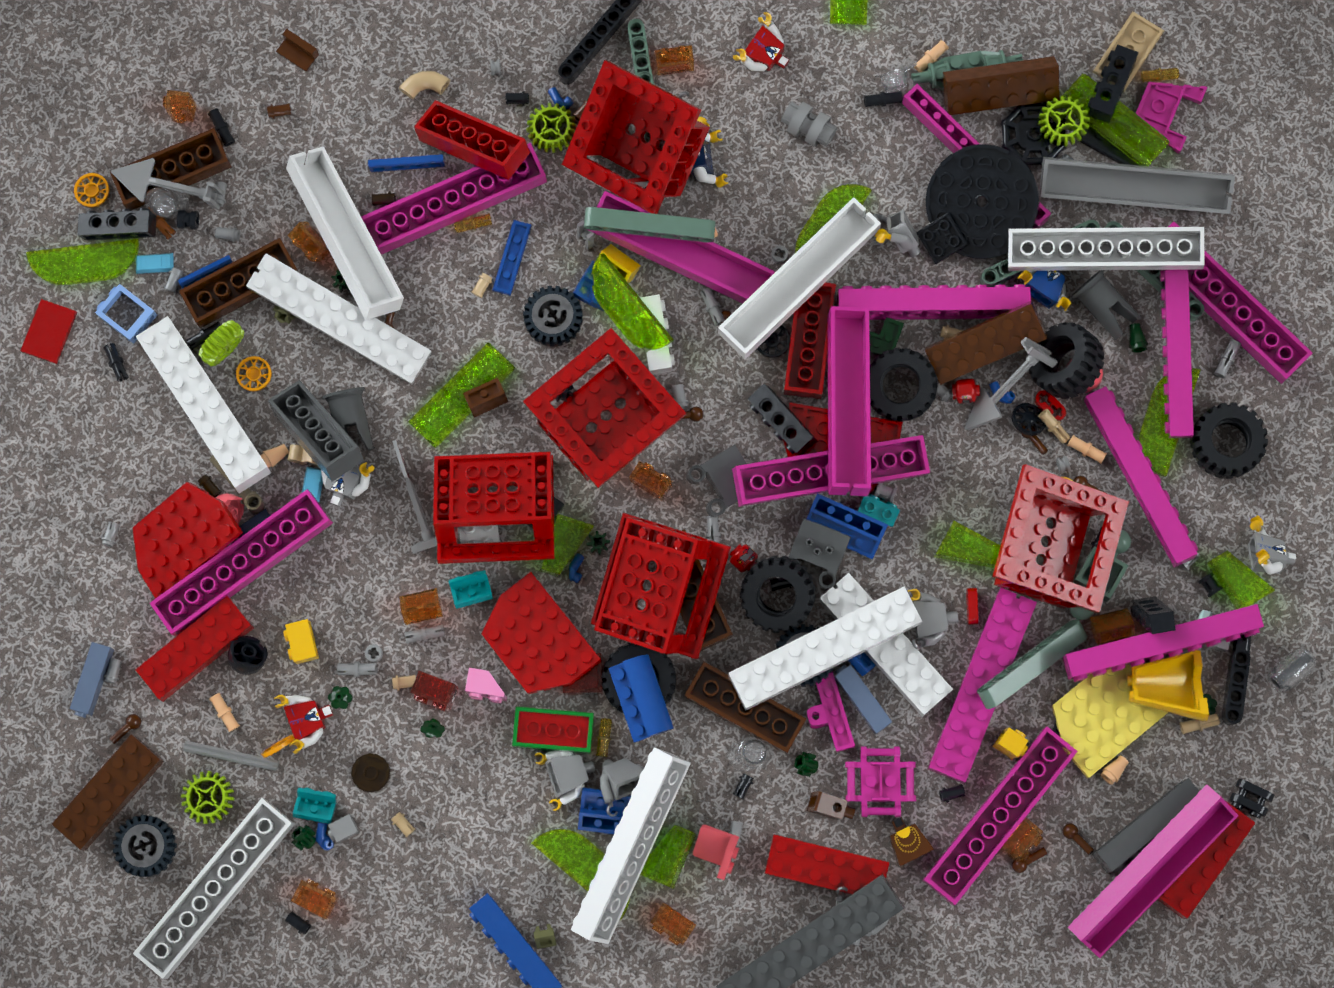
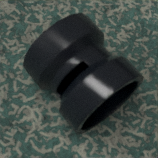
[177,210,199,230]

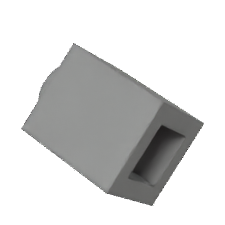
[327,814,360,843]

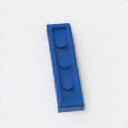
[368,154,445,172]
[492,220,532,296]

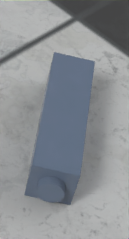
[70,642,114,718]
[835,665,892,735]

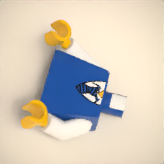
[1017,270,1071,311]

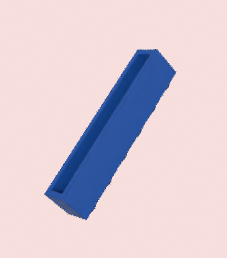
[469,893,563,988]

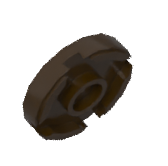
[351,753,391,793]

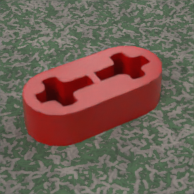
[1035,390,1066,421]
[966,588,979,625]

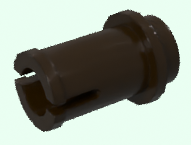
[372,191,396,206]
[198,474,222,498]

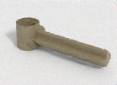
[210,455,265,514]

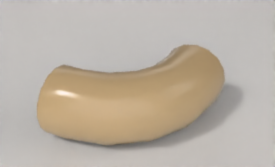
[399,71,450,99]

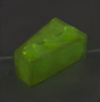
[539,514,595,577]
[934,521,1001,568]
[1207,550,1275,609]
[640,825,696,889]

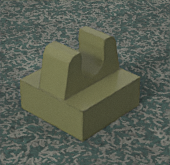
[533,924,557,949]

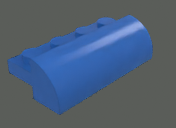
[807,493,888,559]
[609,654,674,743]
[578,788,631,834]

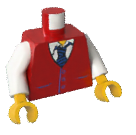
[733,12,790,71]
[274,695,333,754]

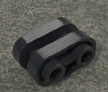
[1229,778,1275,819]

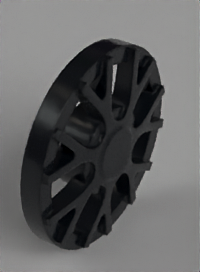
[757,325,790,358]
[1011,403,1046,436]

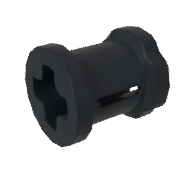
[1198,572,1223,597]

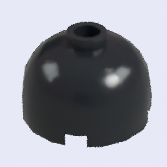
[227,636,268,675]

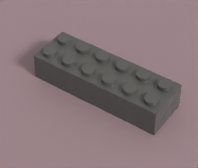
[268,380,364,482]
[1092,778,1199,873]

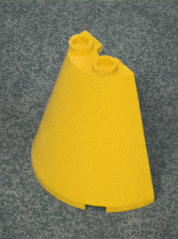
[1127,650,1209,722]

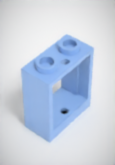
[95,284,157,344]

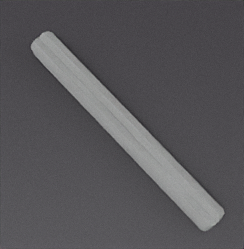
[184,741,279,771]

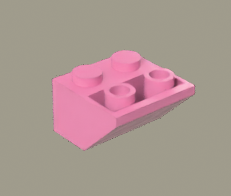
[465,668,507,704]

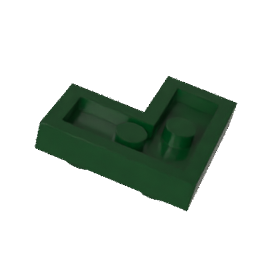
[869,317,904,356]

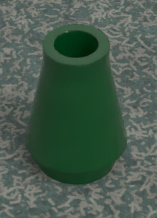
[1129,323,1148,353]

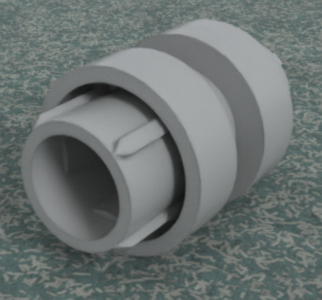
[781,102,837,147]

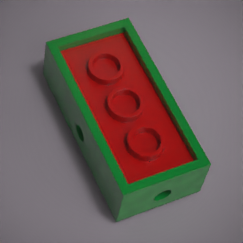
[512,707,595,754]

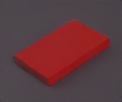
[20,299,78,364]

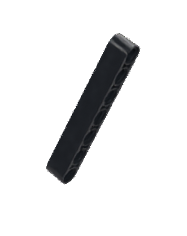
[558,0,642,85]

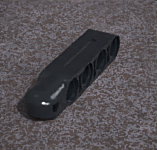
[1222,634,1252,726]

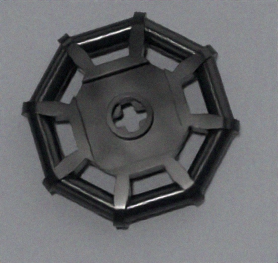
[1000,102,1068,165]

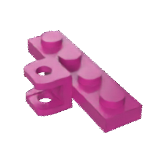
[807,672,855,753]

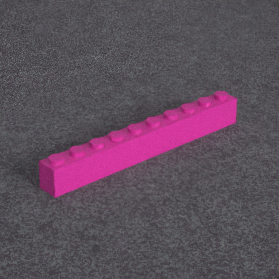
[902,84,1051,229]
[1160,270,1194,438]
[1084,386,1198,568]

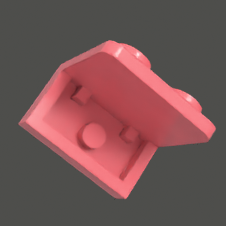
[693,825,739,880]

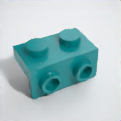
[858,494,900,527]
[448,570,493,609]
[292,788,337,824]

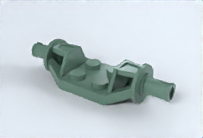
[911,50,1023,91]

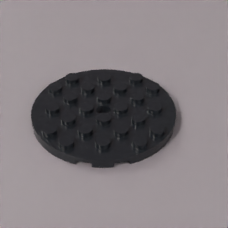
[926,144,1039,259]

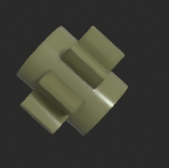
[273,305,296,324]

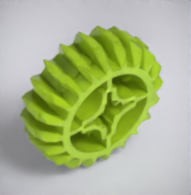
[1038,95,1090,147]
[526,103,577,153]
[199,320,244,367]
[181,771,234,824]

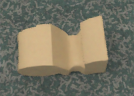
[287,444,320,468]

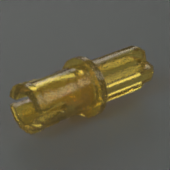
[1141,67,1179,83]
[454,213,492,233]
[596,718,612,757]

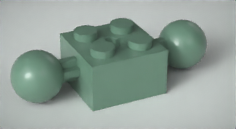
[1069,530,1131,620]

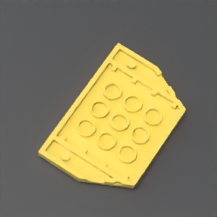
[1052,664,1168,779]

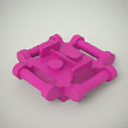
[845,746,916,817]

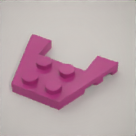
[1134,82,1207,154]

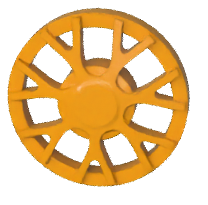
[74,173,110,208]
[236,356,272,392]
[261,734,295,758]

